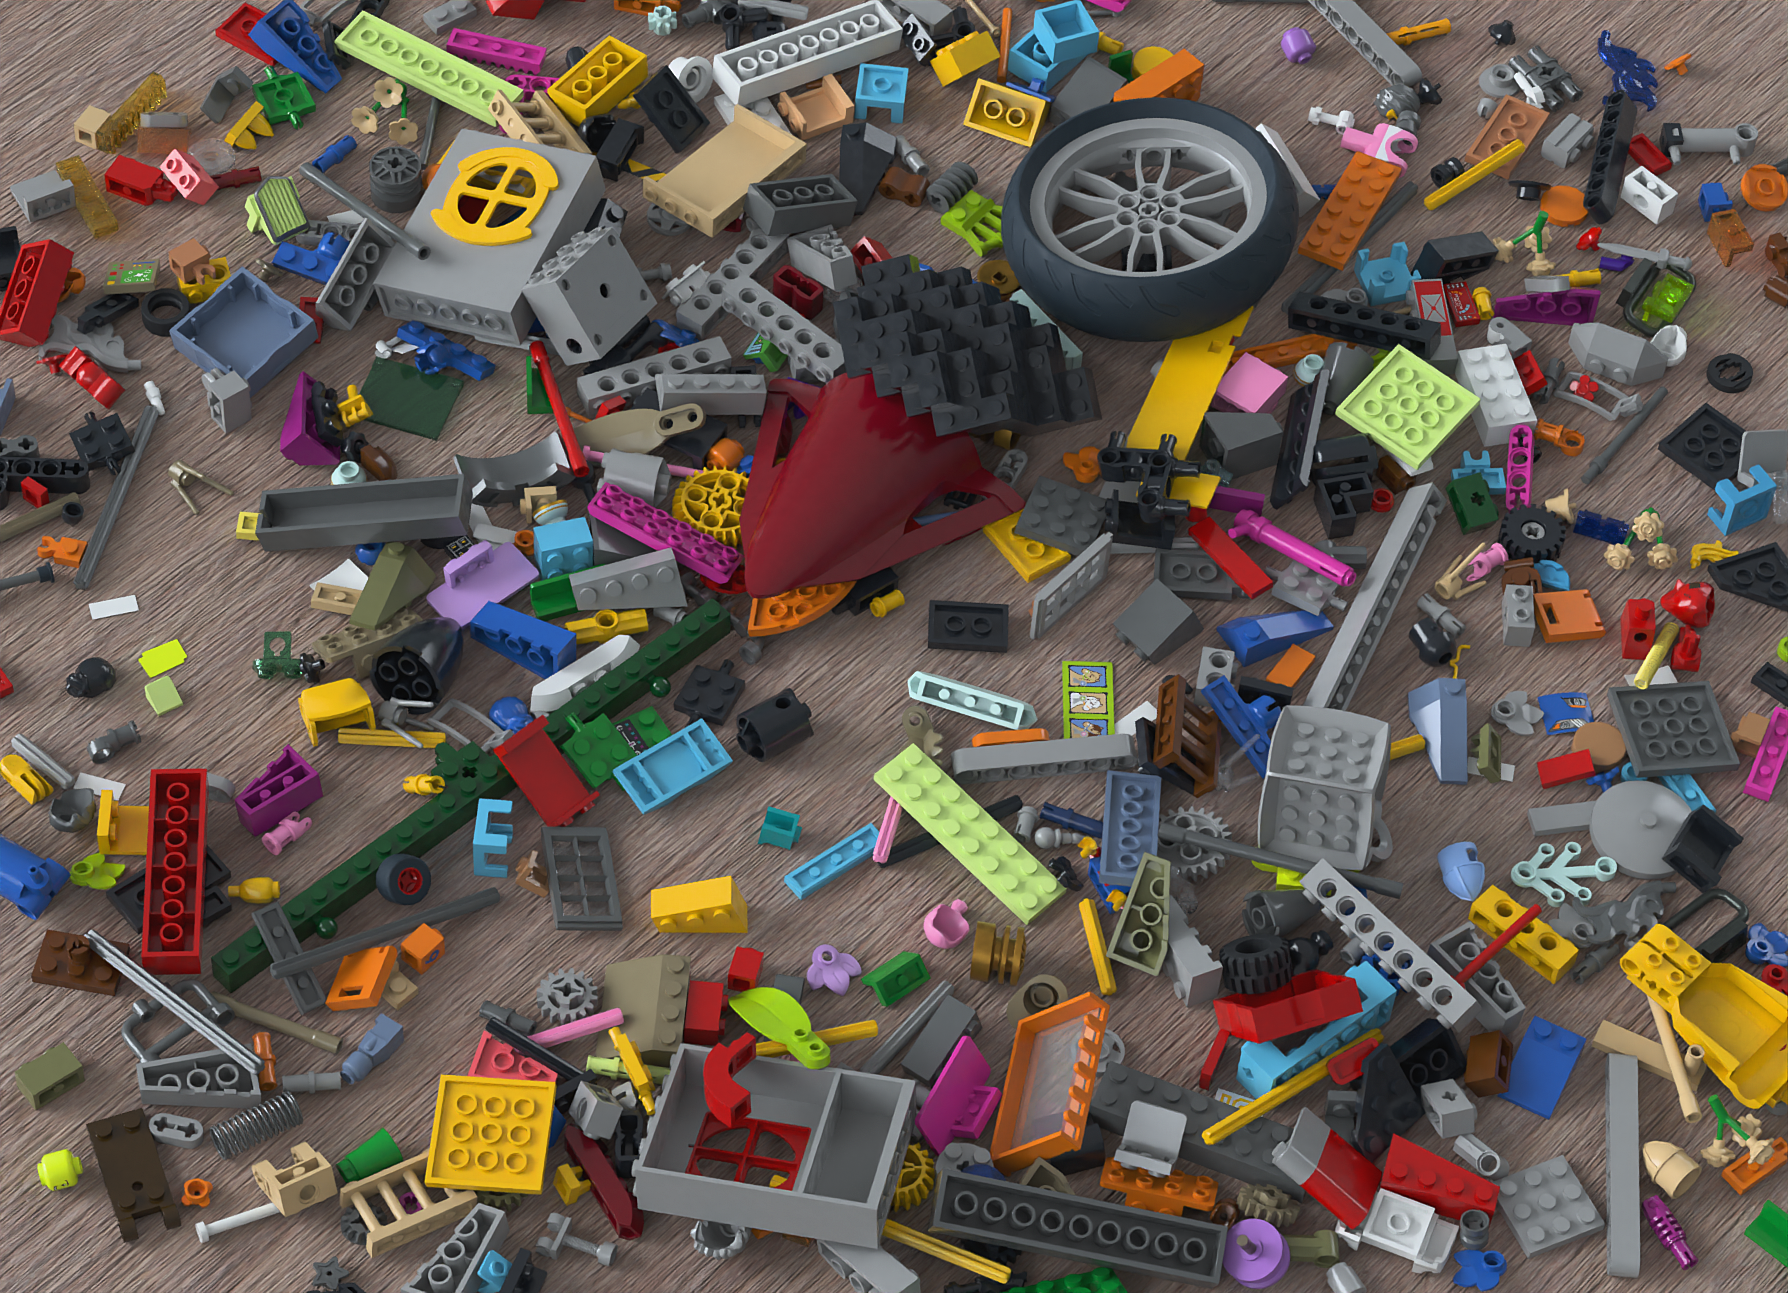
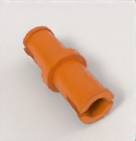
[252,1032,278,1091]

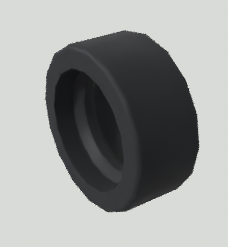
[141,288,190,337]

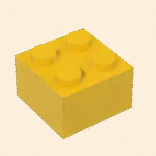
[930,31,1001,87]

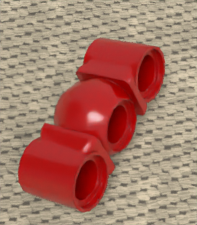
[59,346,126,410]

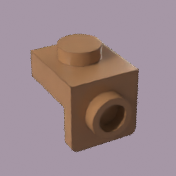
[515,850,549,898]

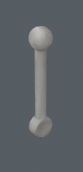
[1087,10,1121,17]

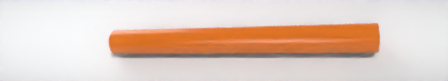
[997,8,1012,83]

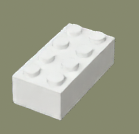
[1454,344,1537,447]

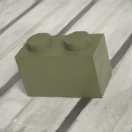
[14,1042,85,1110]

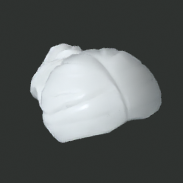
[1650,325,1687,367]

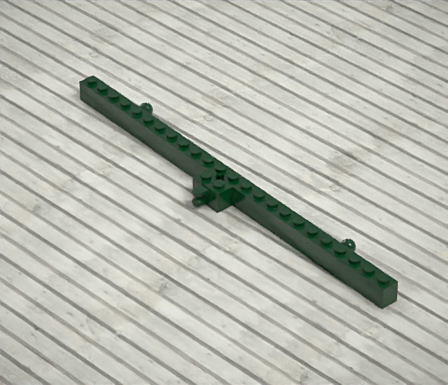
[211,598,731,993]

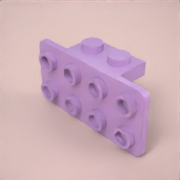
[426,539,539,630]

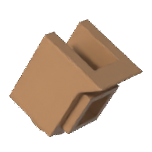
[1731,712,1770,758]

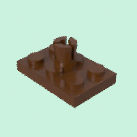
[31,929,130,996]

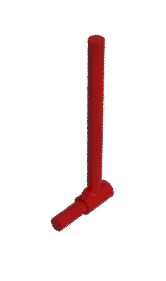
[1427,904,1542,999]

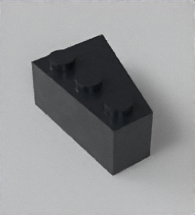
[1410,231,1499,285]

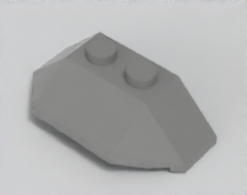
[1568,322,1669,386]

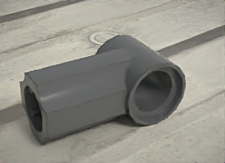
[1314,540,1367,569]

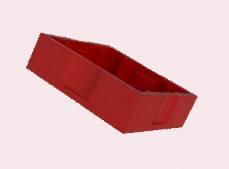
[1213,969,1363,1044]

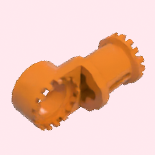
[1534,418,1585,456]

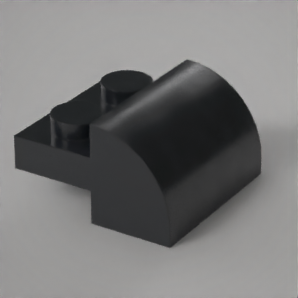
[1032,1111,1106,1176]

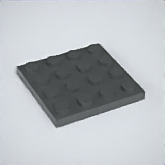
[1607,681,1740,778]

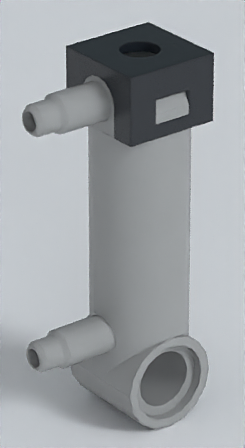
[1659,123,1758,165]

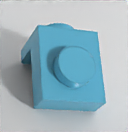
[477,1250,512,1293]

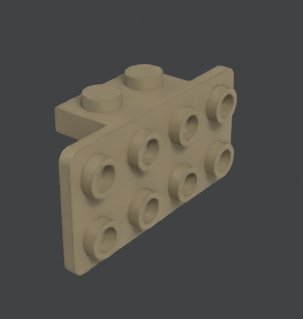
[312,607,423,678]

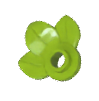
[70,853,125,889]

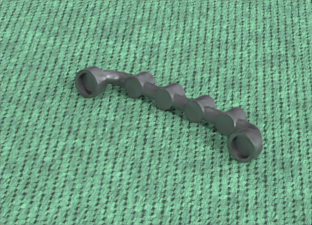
[680,573,764,665]

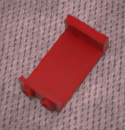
[493,715,600,827]

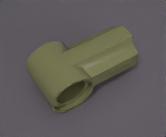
[1282,1230,1340,1268]

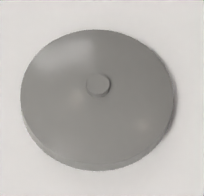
[1589,780,1692,880]

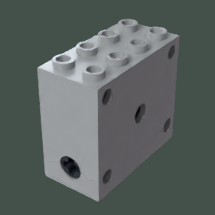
[521,227,657,366]

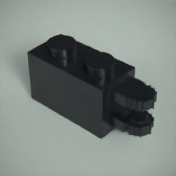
[831,567,899,616]

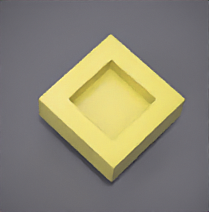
[236,512,261,541]

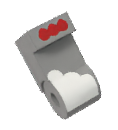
[1487,317,1532,359]

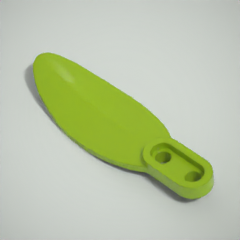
[728,987,831,1069]

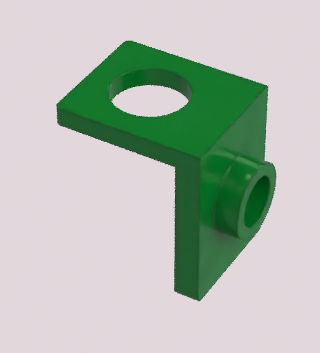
[1108,50,1134,83]

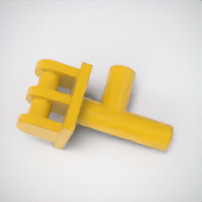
[337,385,373,428]

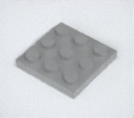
[1492,1155,1605,1259]

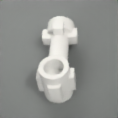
[1308,107,1355,135]

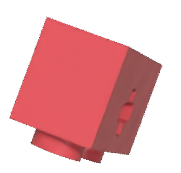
[160,149,219,206]

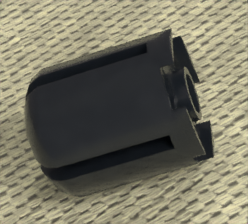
[1309,433,1378,486]

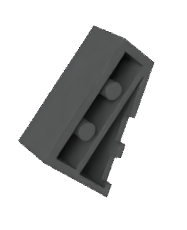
[900,994,983,1089]

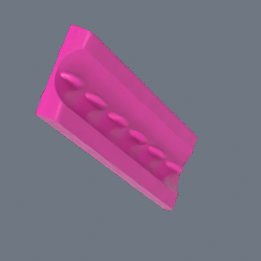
[587,482,744,584]

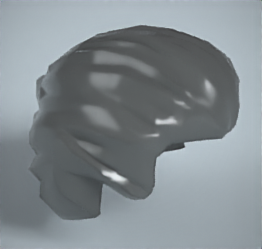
[48,788,97,833]

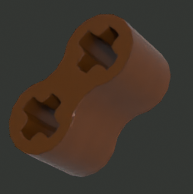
[878,167,931,208]

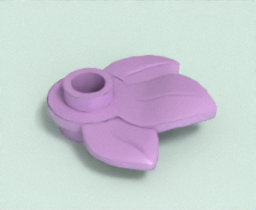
[807,944,862,996]

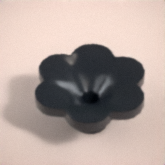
[300,653,325,684]

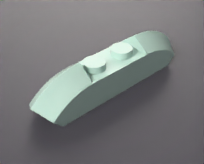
[908,671,1038,730]

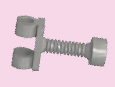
[535,1213,618,1267]

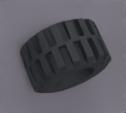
[1219,934,1293,994]

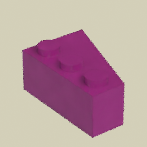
[235,744,323,837]

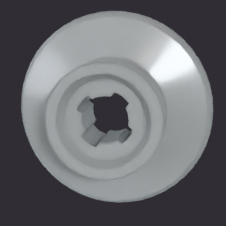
[1479,64,1521,98]

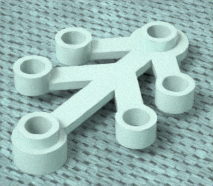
[1511,842,1617,907]

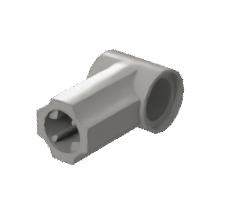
[1452,1133,1510,1181]

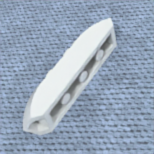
[530,635,640,712]

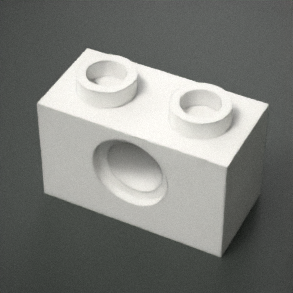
[1621,166,1678,225]

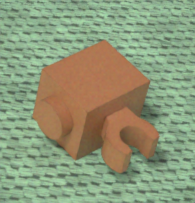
[168,238,216,285]

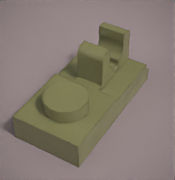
[1471,723,1501,784]

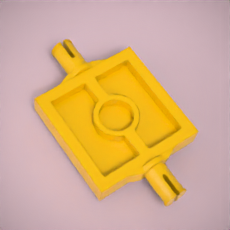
[608,1027,656,1115]

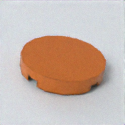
[1741,164,1788,212]
[1539,186,1588,227]

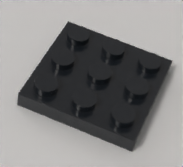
[1657,403,1746,490]

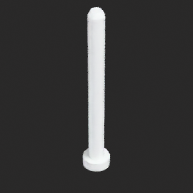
[195,1203,280,1243]

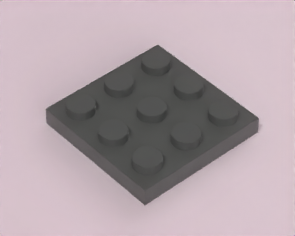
[1014,476,1108,556]

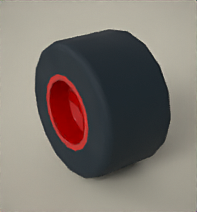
[376,854,431,906]

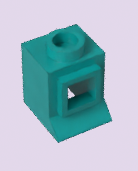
[757,806,802,850]

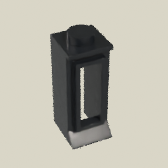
[596,118,644,182]

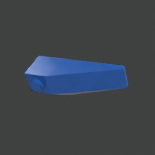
[248,0,342,94]

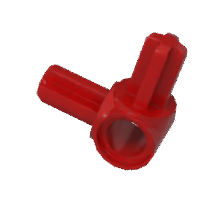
[1670,625,1701,672]

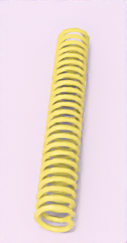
[1634,622,1679,689]

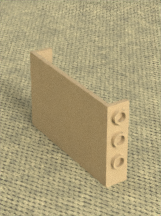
[643,104,807,238]

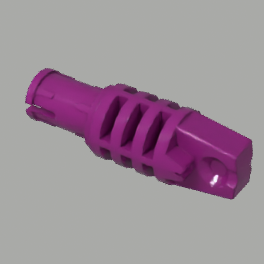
[1641,1195,1699,1270]

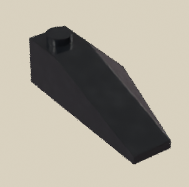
[839,123,897,216]

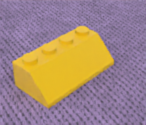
[547,35,648,127]

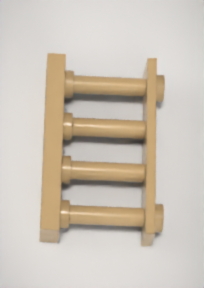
[488,90,592,155]
[340,1148,477,1258]

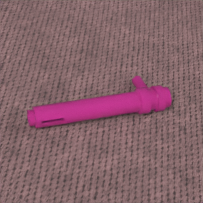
[1228,509,1356,587]

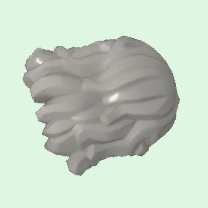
[690,1220,752,1260]

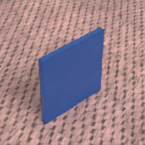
[1006,78,1057,102]

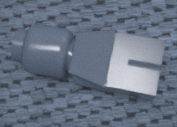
[340,1013,404,1084]

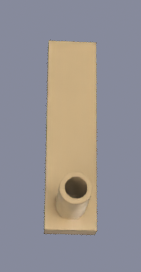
[1592,1020,1707,1091]

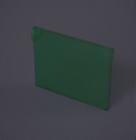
[359,356,464,441]

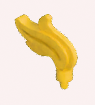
[1690,540,1739,569]

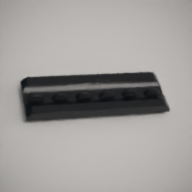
[1270,369,1330,510]

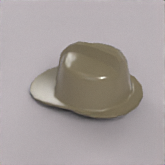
[1006,974,1068,1030]

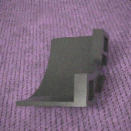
[453,432,576,507]

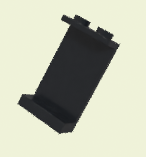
[630,388,728,470]

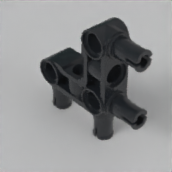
[1097,431,1201,523]

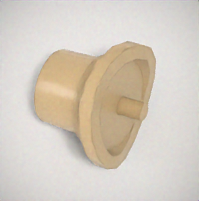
[1545,488,1577,524]

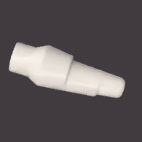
[144,381,165,416]

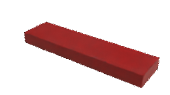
[1188,516,1273,600]

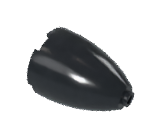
[369,617,464,715]

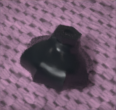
[1488,20,1516,45]
[1417,78,1442,105]
[340,431,369,463]

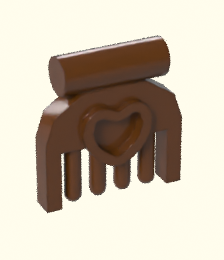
[1501,557,1543,596]

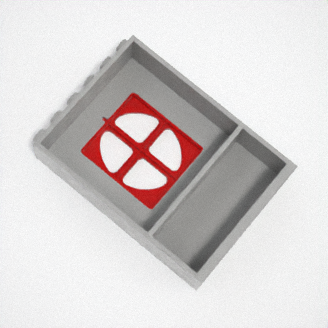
[632,1043,916,1249]

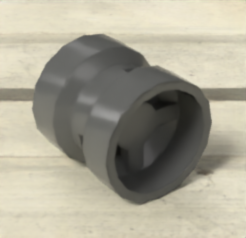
[1395,110,1422,145]
[1460,1209,1489,1250]

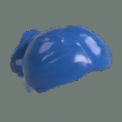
[488,696,534,736]

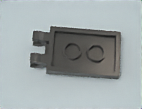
[1153,548,1250,600]

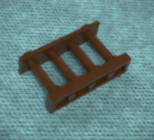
[1153,674,1222,798]

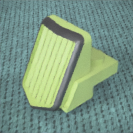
[245,176,309,245]

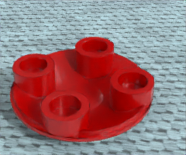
[700,564,747,594]

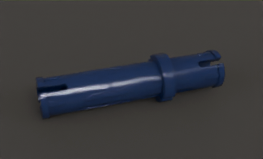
[1039,802,1103,839]

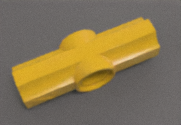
[565,608,648,645]

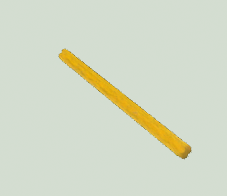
[1202,1028,1384,1145]
[769,1174,1012,1284]

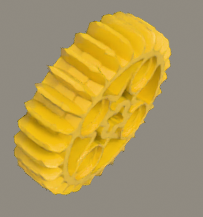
[672,465,749,549]

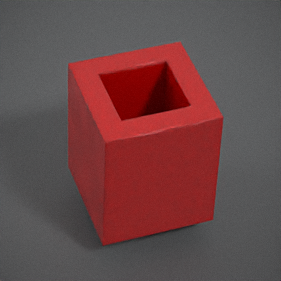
[727,946,764,992]

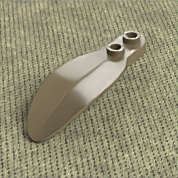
[561,403,706,466]

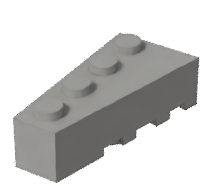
[569,548,687,610]

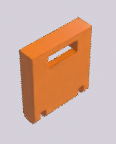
[1533,589,1606,643]
[325,945,398,1011]

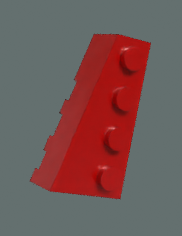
[1379,1133,1500,1227]

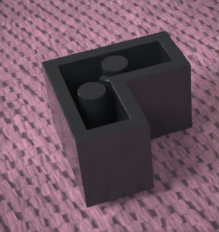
[1313,472,1374,540]

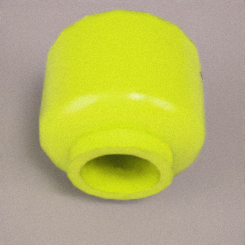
[37,1149,83,1191]

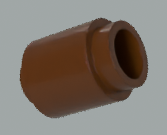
[1763,275,1788,308]

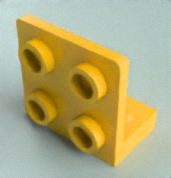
[97,790,149,855]

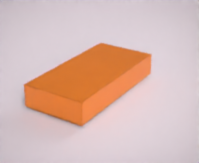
[1265,644,1316,688]

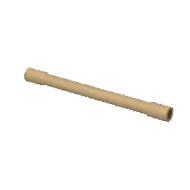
[1646,994,1702,1123]

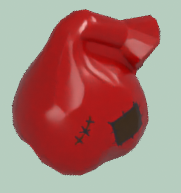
[1660,579,1715,628]

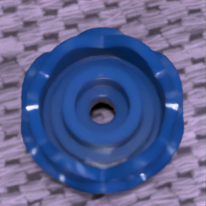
[355,542,386,566]

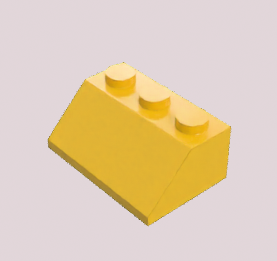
[963,78,1052,148]

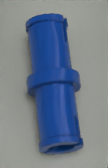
[312,135,357,173]

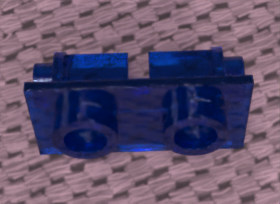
[1573,509,1629,545]

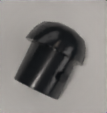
[1409,618,1457,667]

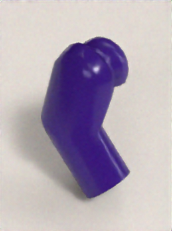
[1599,255,1635,272]

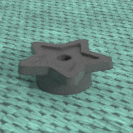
[312,1256,350,1291]

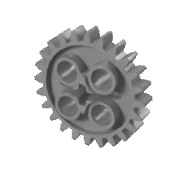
[1157,806,1232,882]

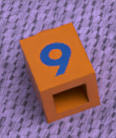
[400,923,445,975]

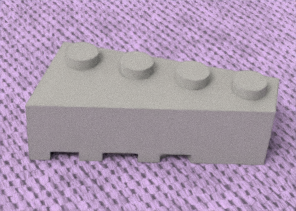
[787,224,857,292]
[1162,895,1223,1007]
[1427,921,1525,1035]
[136,1043,262,1109]
[400,1203,510,1293]
[816,1239,921,1293]

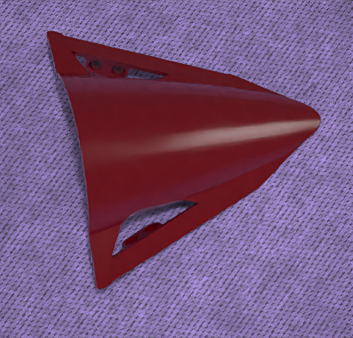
[739,372,1026,599]

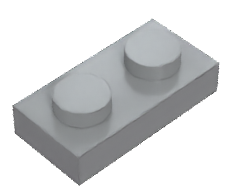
[423,0,477,35]

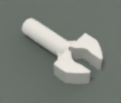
[1514,72,1545,109]

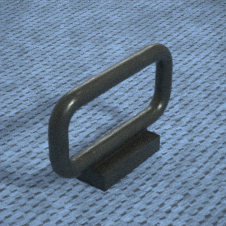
[1616,258,1697,337]
[1662,888,1750,963]

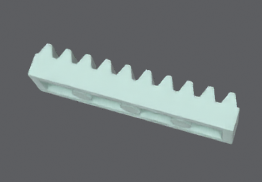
[1010,289,1083,371]

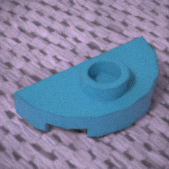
[1533,560,1571,592]

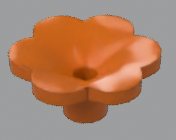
[1664,53,1692,75]

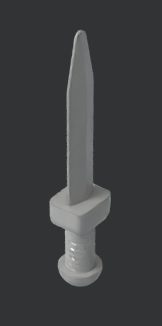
[1597,243,1692,271]

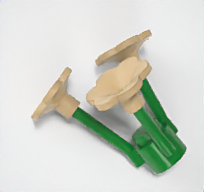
[351,77,418,145]

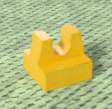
[553,1163,591,1206]

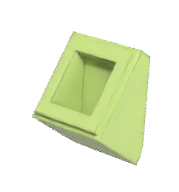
[145,675,183,716]

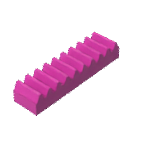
[446,28,547,76]
[1743,706,1788,802]

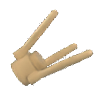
[1435,543,1487,600]

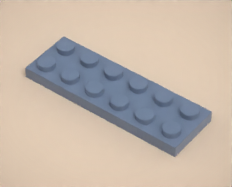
[1099,770,1161,887]

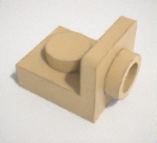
[520,486,557,524]
[381,960,419,1011]

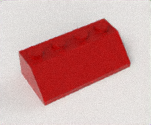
[0,239,74,347]

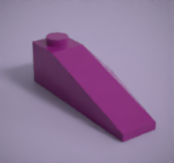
[1493,286,1601,326]
[280,371,340,466]

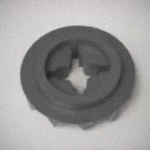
[341,1201,388,1245]

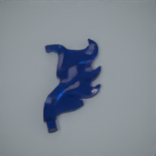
[1597,30,1658,112]

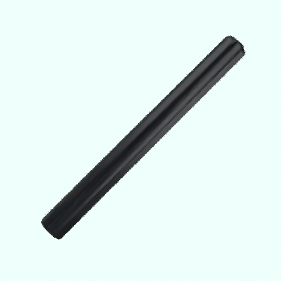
[877,795,1023,868]

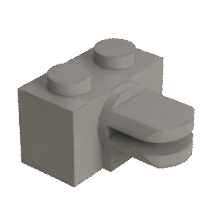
[202,367,252,433]

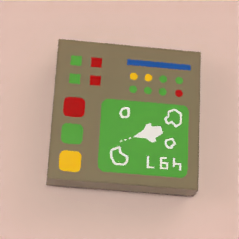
[103,259,161,295]

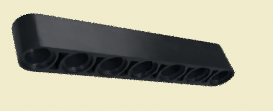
[1583,89,1638,225]

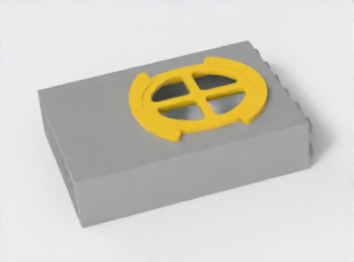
[373,129,606,346]

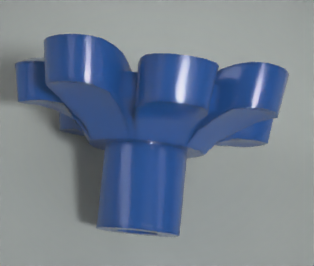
[1585,767,1619,793]

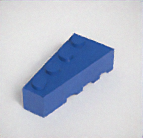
[470,601,576,679]

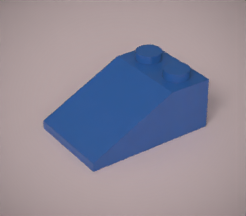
[1497,1016,1587,1120]

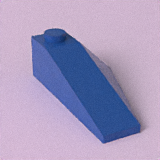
[1216,610,1334,667]

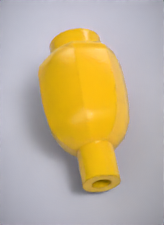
[228,877,280,904]

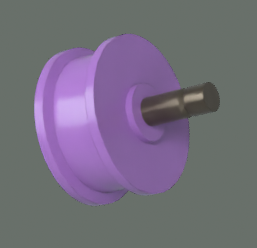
[1222,1219,1290,1289]

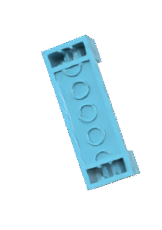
[1236,961,1397,1099]

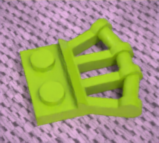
[941,190,1003,257]

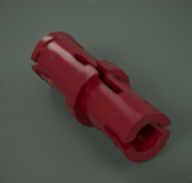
[210,166,262,190]

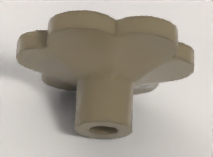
[256,258,283,282]

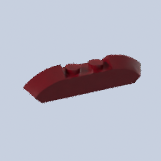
[564,1123,644,1241]

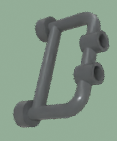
[121,979,235,1063]

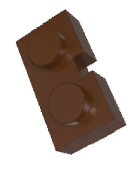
[1765,232,1788,281]

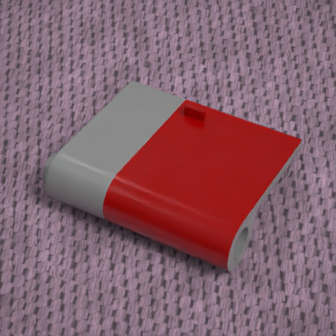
[1272,1107,1383,1230]

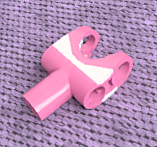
[1340,123,1418,178]

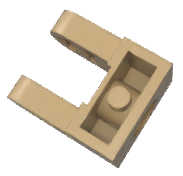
[252,1142,338,1217]

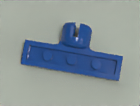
[272,232,349,285]
[397,320,496,381]
[1201,675,1281,779]

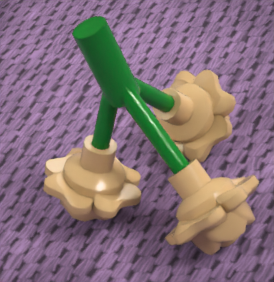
[1493,211,1556,276]
[1700,1095,1775,1167]

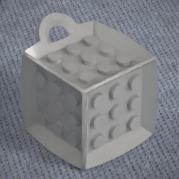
[1258,705,1393,870]

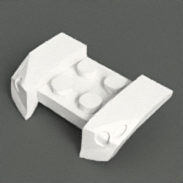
[1335,1188,1460,1273]

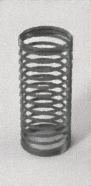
[209,1090,303,1160]

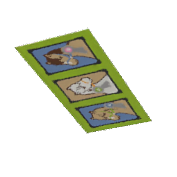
[1062,661,1115,739]

